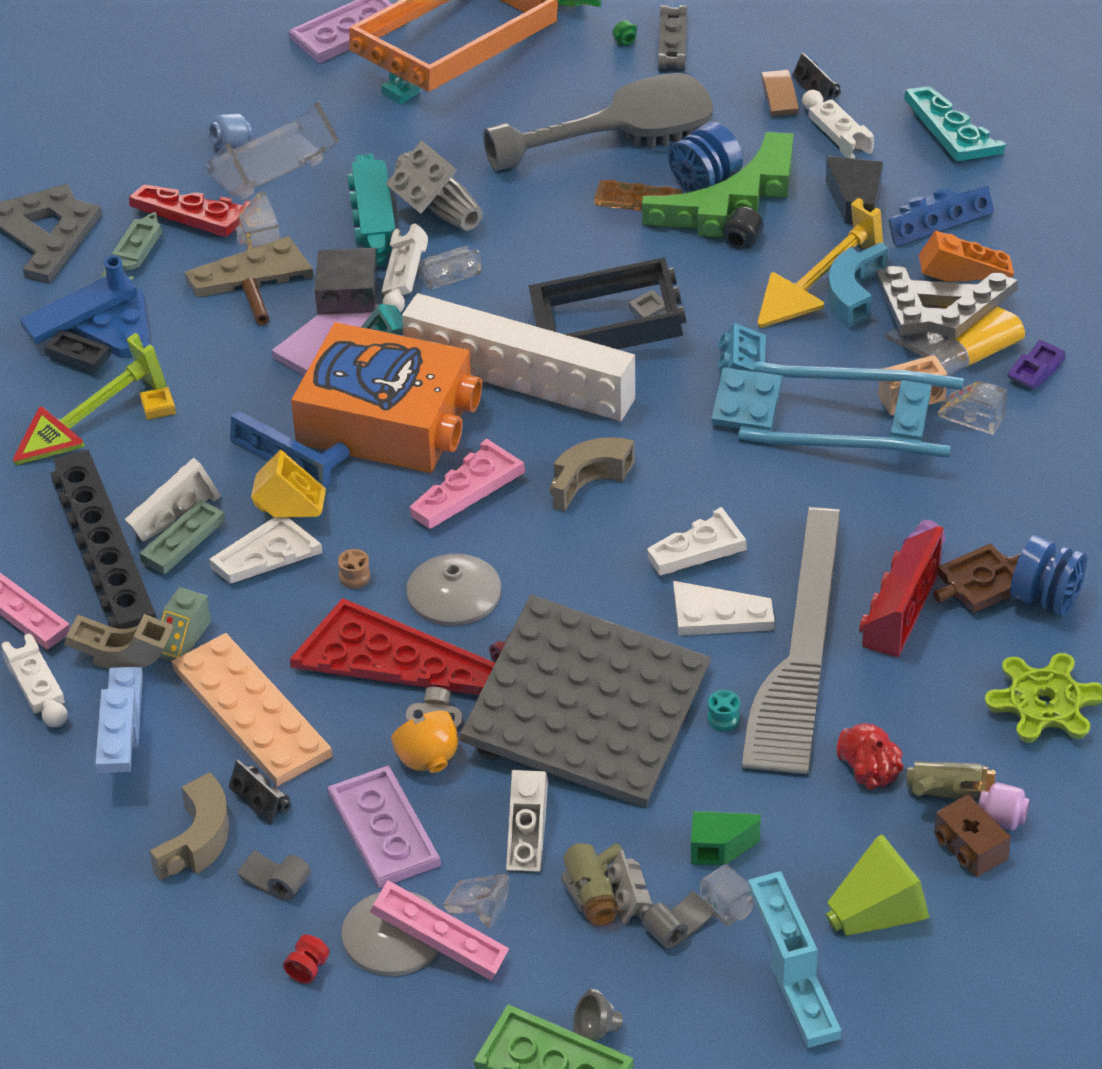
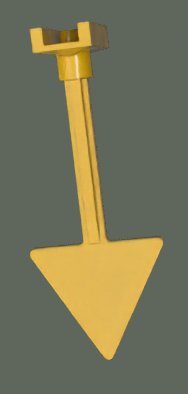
[758,198,883,328]

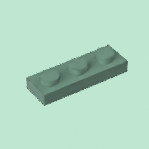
[139,500,225,575]

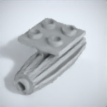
[386,140,483,231]

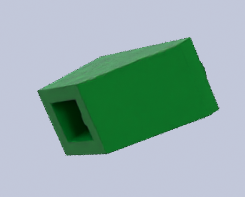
[691,811,761,866]

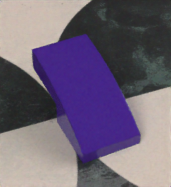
[1007,339,1066,389]

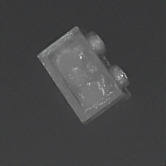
[417,245,481,290]

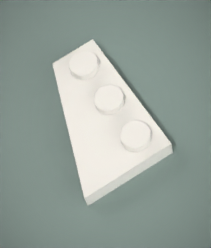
[647,507,747,575]
[673,581,774,636]

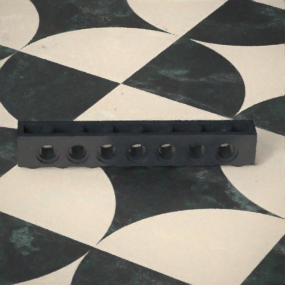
[50,449,156,629]

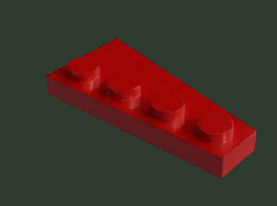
[129,184,255,237]

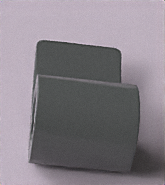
[238,850,311,901]
[642,891,714,948]

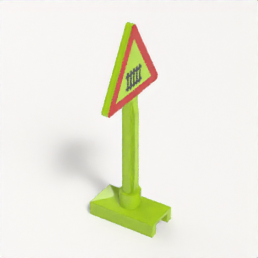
[13,333,167,465]

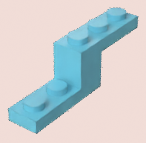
[748,871,841,1048]

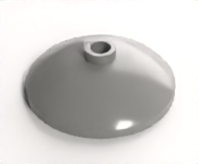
[407,553,501,626]
[342,891,440,976]

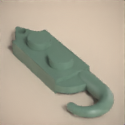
[101,212,162,282]

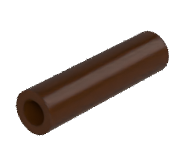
[242,278,270,325]

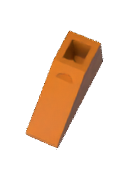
[918,230,1014,282]

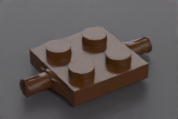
[933,543,1022,613]

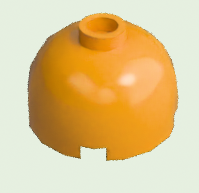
[391,711,459,773]

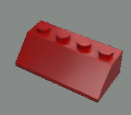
[859,526,944,657]

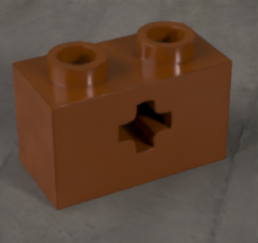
[934,795,1011,877]

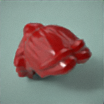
[836,723,904,790]

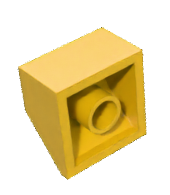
[251,449,326,517]

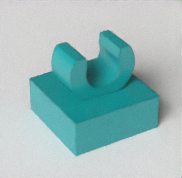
[381,72,420,105]

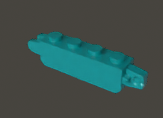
[347,154,395,267]

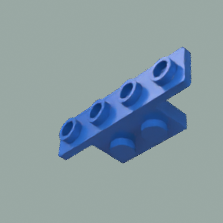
[888,185,994,246]

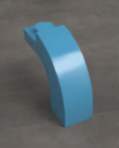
[828,242,888,329]

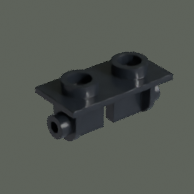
[792,53,841,102]
[228,760,291,825]

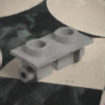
[607,850,653,925]

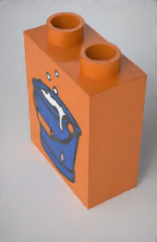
[291,322,482,473]

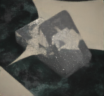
[443,873,510,929]

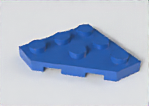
[56,289,149,358]

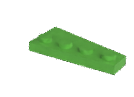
[473,1004,634,1069]

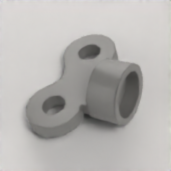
[406,687,463,729]

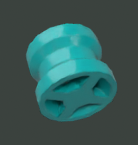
[707,690,741,732]

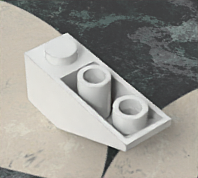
[506,770,548,872]

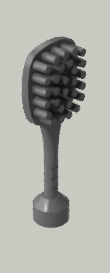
[483,73,713,172]

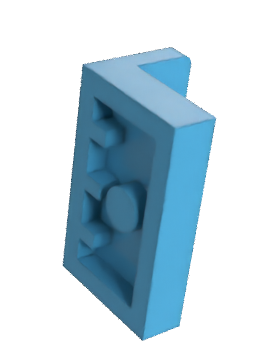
[717,323,766,379]

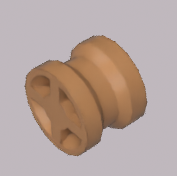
[338,549,370,589]

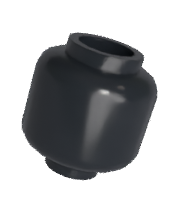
[722,207,764,249]

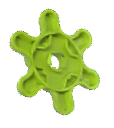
[985,653,1102,743]

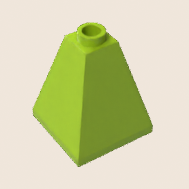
[825,834,930,936]

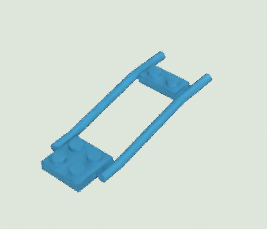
[711,361,964,458]

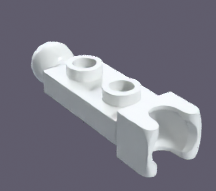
[802,90,874,159]
[382,224,428,312]
[1,634,68,727]

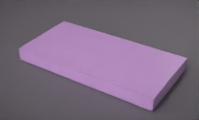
[289,0,392,63]
[272,304,378,376]
[327,765,441,888]

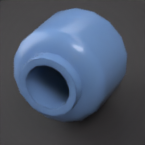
[208,114,252,150]

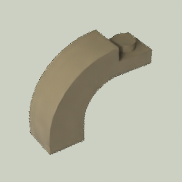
[150,772,229,881]

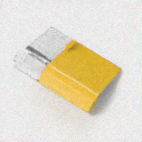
[885,306,1025,376]

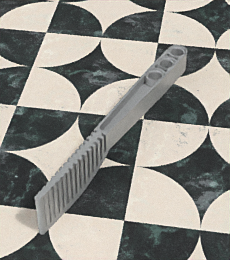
[742,506,840,774]

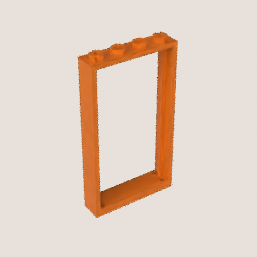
[349,0,558,92]

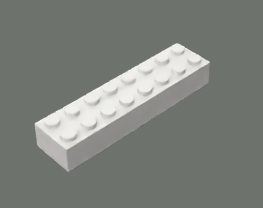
[402,293,635,421]

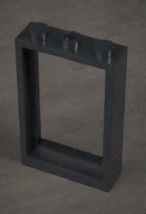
[528,257,687,350]

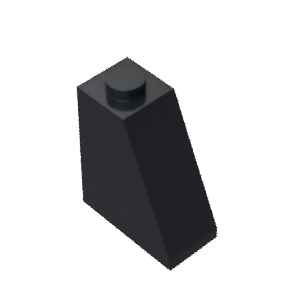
[826,156,883,224]

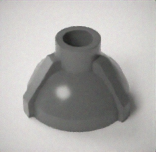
[573,989,623,1041]

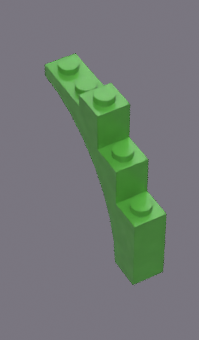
[642,132,794,238]

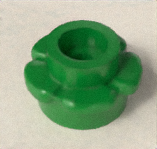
[612,20,637,45]

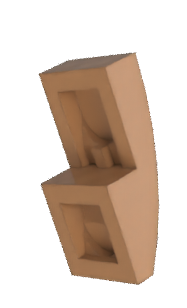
[761,70,798,117]

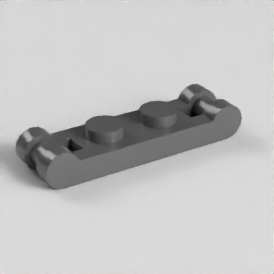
[658,5,687,70]

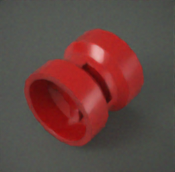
[283,934,330,984]

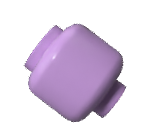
[979,782,1030,831]

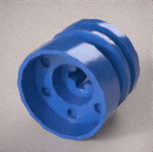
[668,121,743,192]
[1010,535,1088,616]

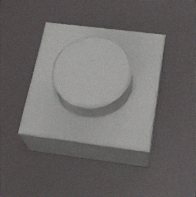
[629,289,666,319]

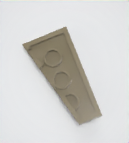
[185,236,314,297]

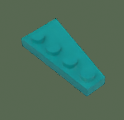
[904,86,1006,161]

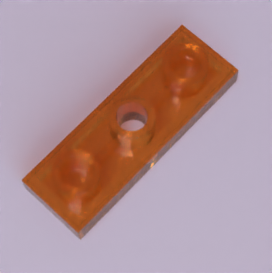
[594,179,683,211]

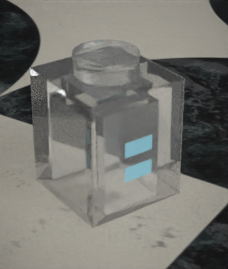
[700,863,753,927]

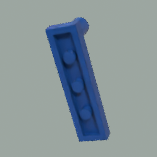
[20,255,137,345]
[230,411,350,488]

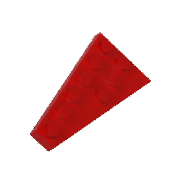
[290,598,495,695]

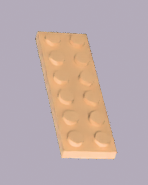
[172,633,333,787]

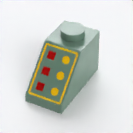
[159,587,211,662]

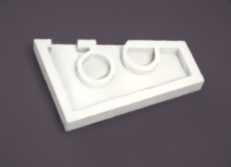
[125,458,222,542]
[209,517,323,584]

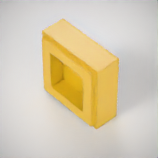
[139,387,176,420]

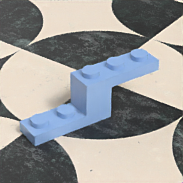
[95,667,143,773]

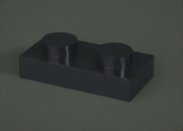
[44,329,111,373]

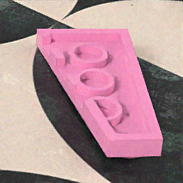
[409,439,526,529]

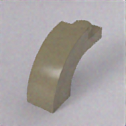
[550,437,635,512]
[64,614,174,669]

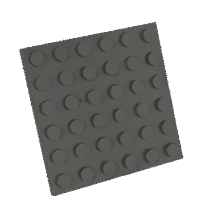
[459,594,711,808]

